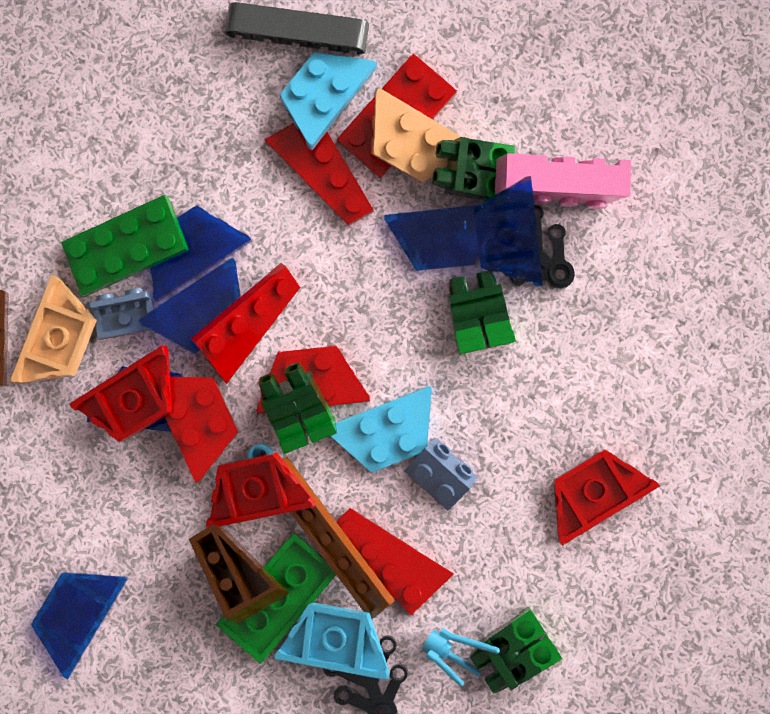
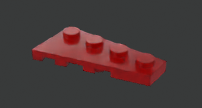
[264,123,374,226]
[191,263,301,384]
[336,508,454,615]

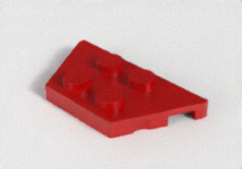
[69,345,172,442]
[256,346,370,414]
[165,377,239,483]
[553,449,660,546]
[206,452,316,528]

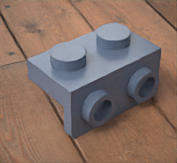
[88,288,158,340]
[404,438,477,511]

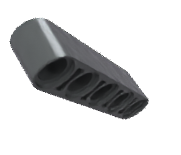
[224,2,369,55]

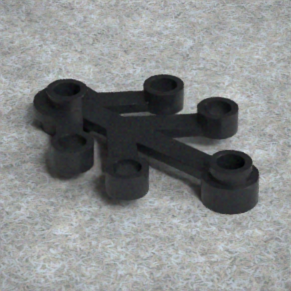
[482,203,575,289]
[323,635,408,714]

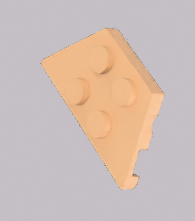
[371,88,461,183]
[10,275,97,384]

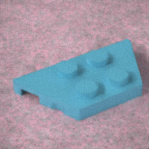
[280,52,377,150]
[331,386,432,473]
[274,602,390,680]

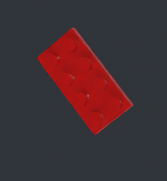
[337,53,457,179]

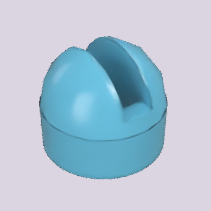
[248,443,273,458]

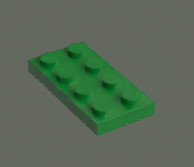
[61,195,189,297]
[215,532,336,664]

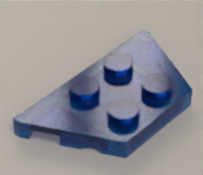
[474,176,543,286]
[384,203,498,271]
[150,205,252,302]
[138,257,241,355]
[31,572,129,679]

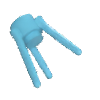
[422,628,500,686]

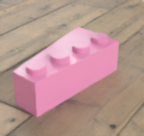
[495,153,631,209]

